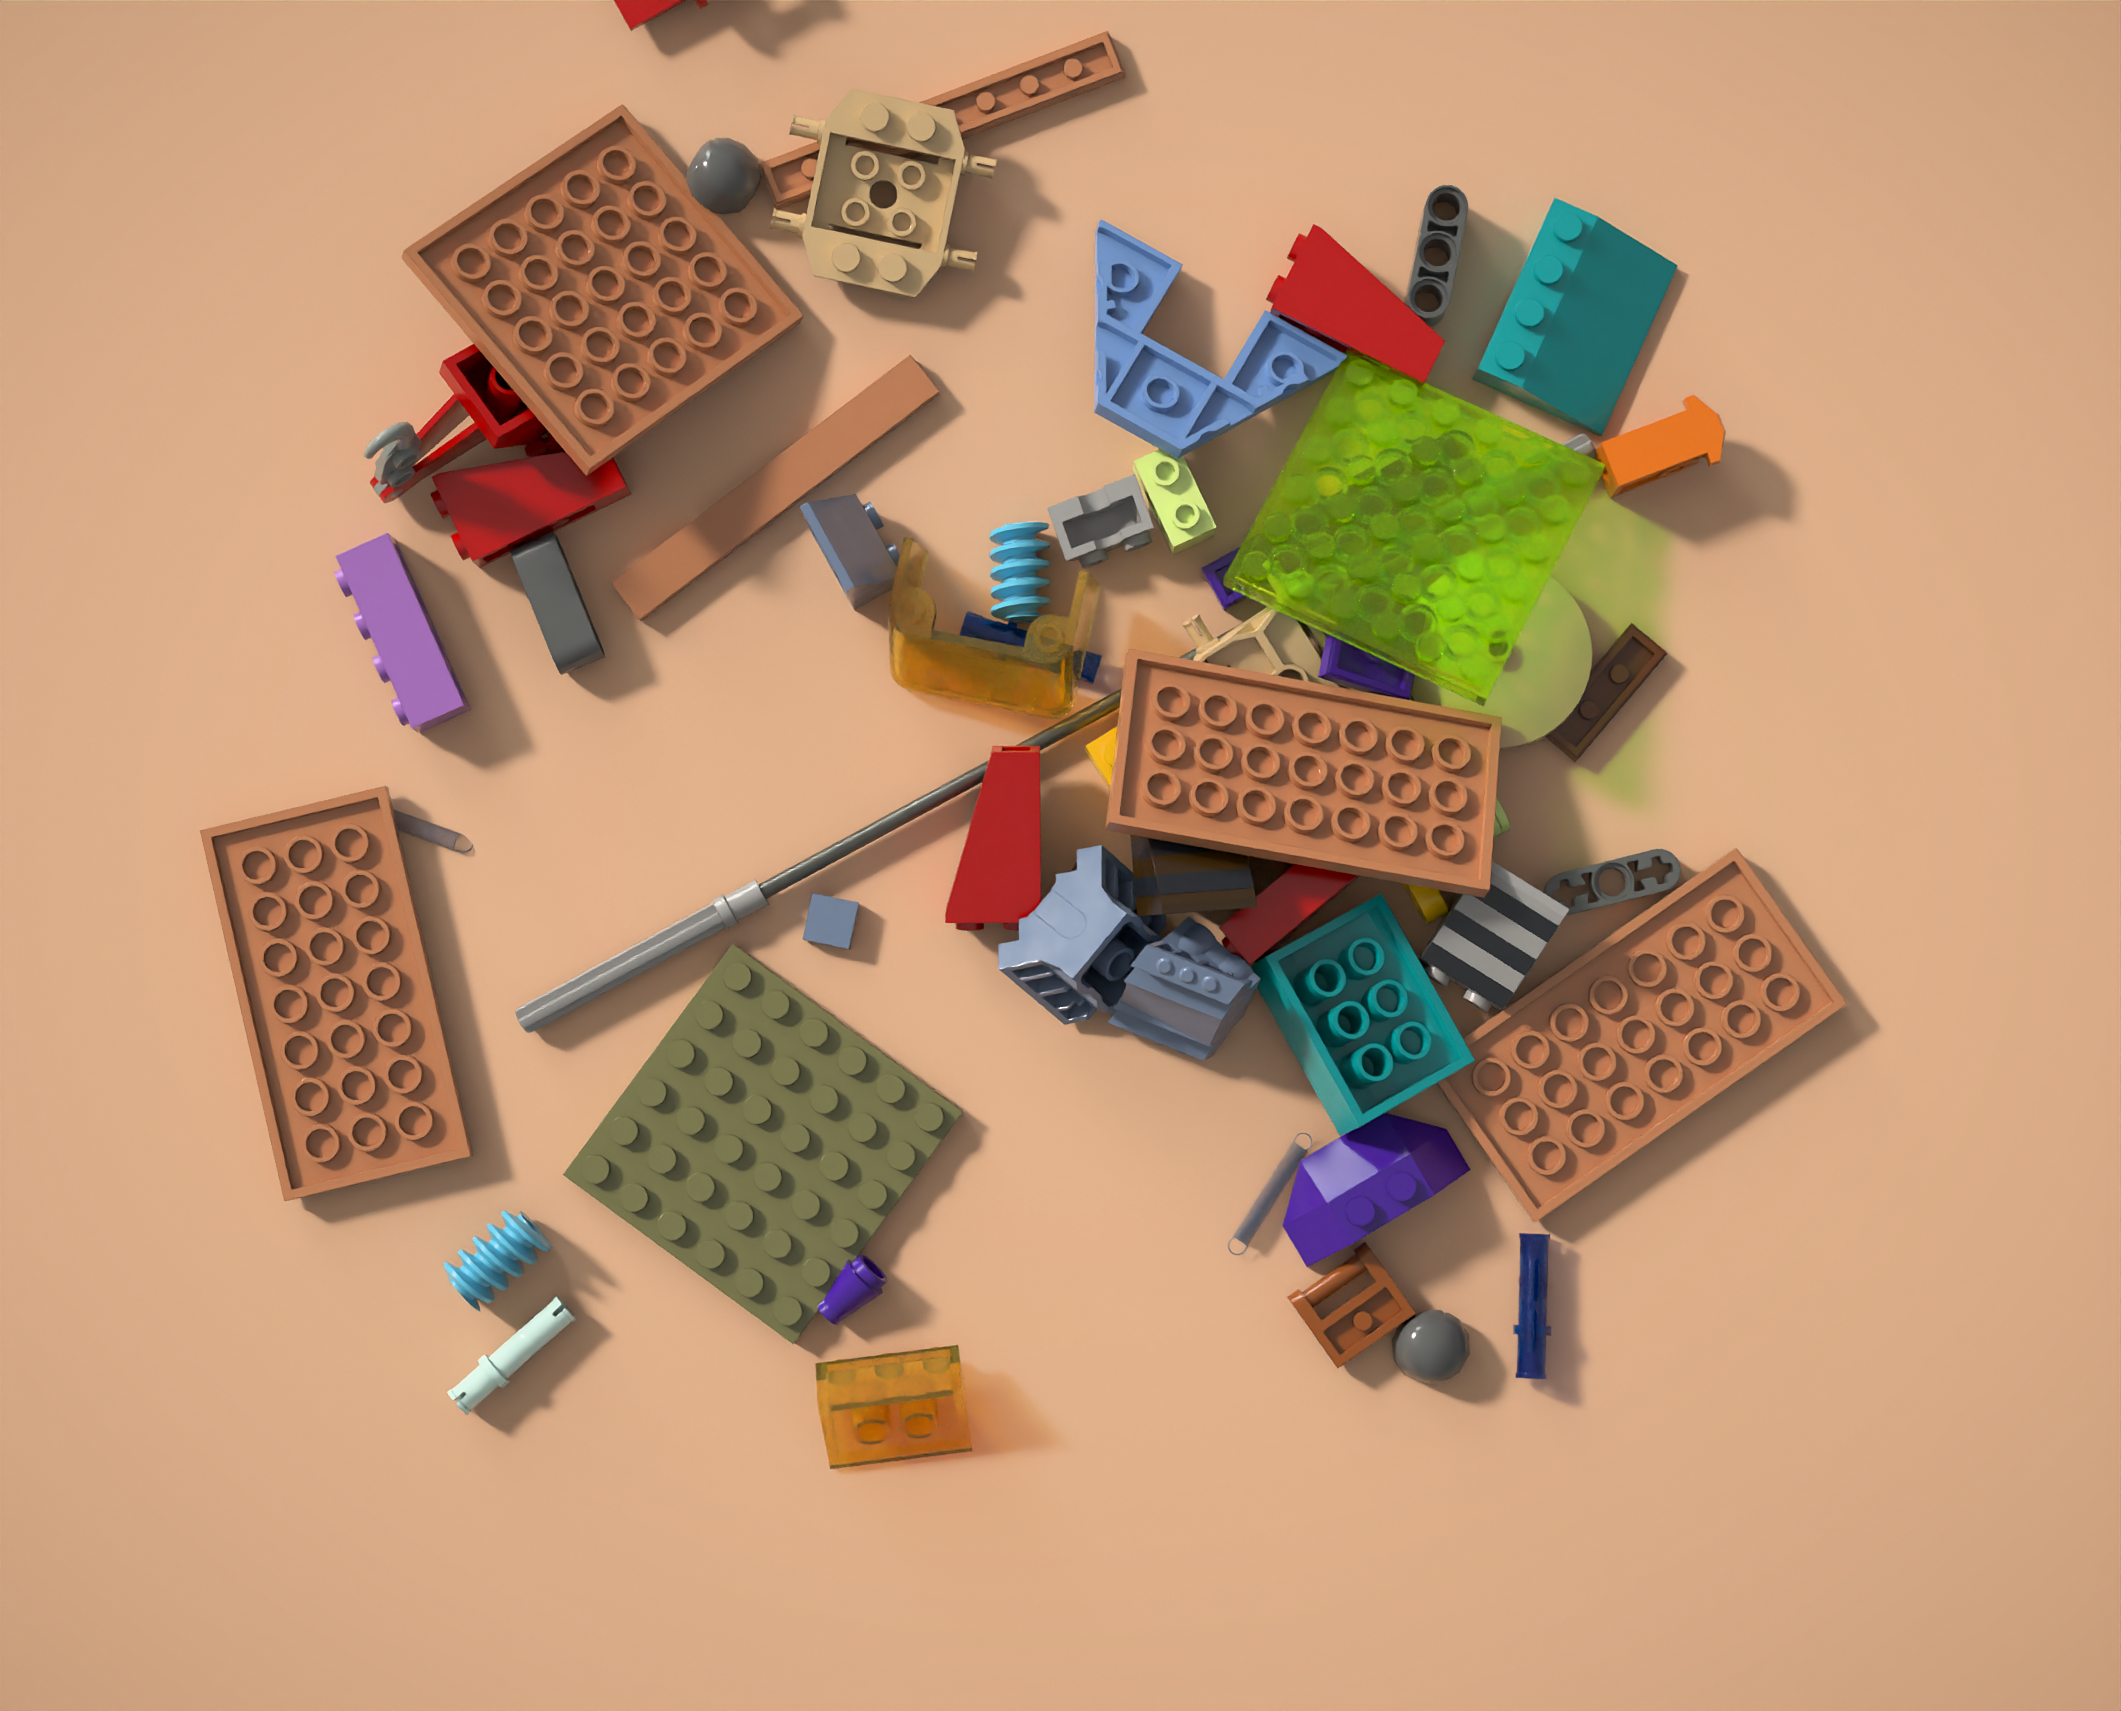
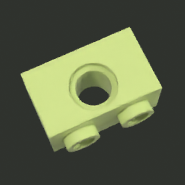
[1132,449,1217,555]

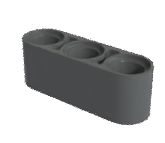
[1404,185,1468,327]
[510,532,605,675]

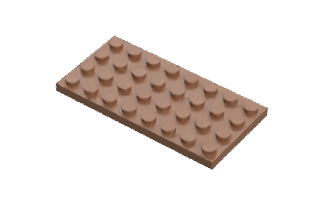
[1105,649,1502,898]
[200,786,473,1201]
[1436,848,1847,1222]

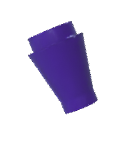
[817,1254,887,1325]

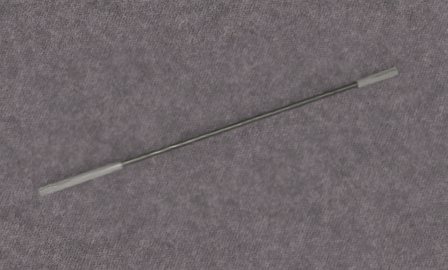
[515,433,1596,1033]

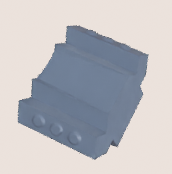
[998,845,1166,1025]
[1108,916,1261,1061]

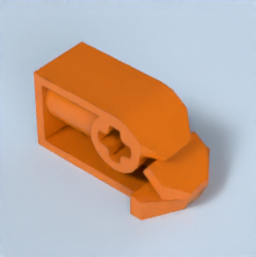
[1594,395,1726,498]

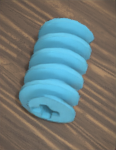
[989,522,1051,623]
[443,1210,552,1312]

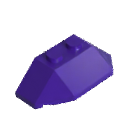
[1282,1113,1471,1267]

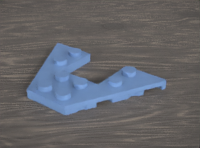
[1094,219,1347,459]

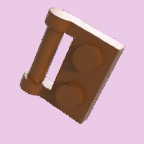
[1287,1242,1416,1368]

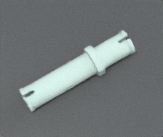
[447,1296,577,1415]

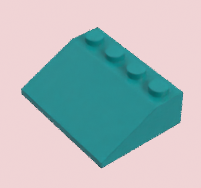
[1473,198,1678,436]
[1250,893,1475,1136]

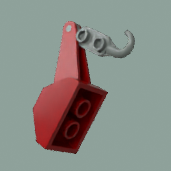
[364,344,549,503]

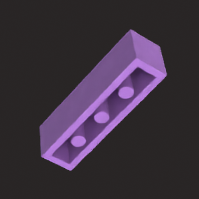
[334,533,471,733]

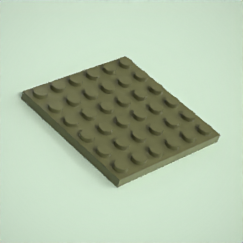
[563,944,963,1344]

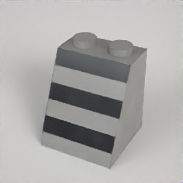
[1418,861,1569,1013]

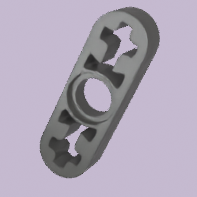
[1543,849,1681,916]

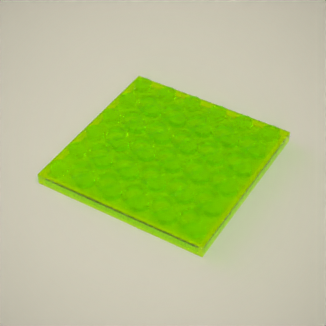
[1223,352,1606,706]

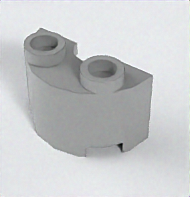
[1047,474,1154,568]

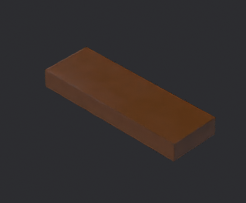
[1545,623,1668,762]

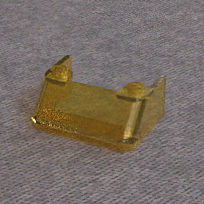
[888,537,1101,719]

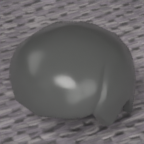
[686,138,762,214]
[1392,1310,1470,1383]

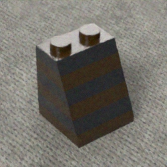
[1130,835,1257,916]

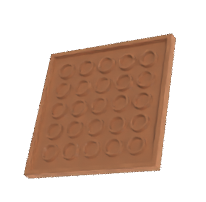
[401,104,804,476]

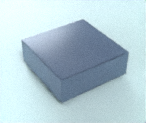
[803,893,860,950]

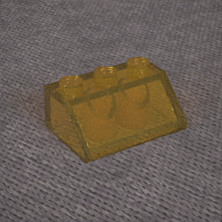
[815,1345,973,1469]

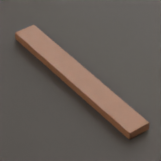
[759,31,1125,210]
[611,354,940,621]

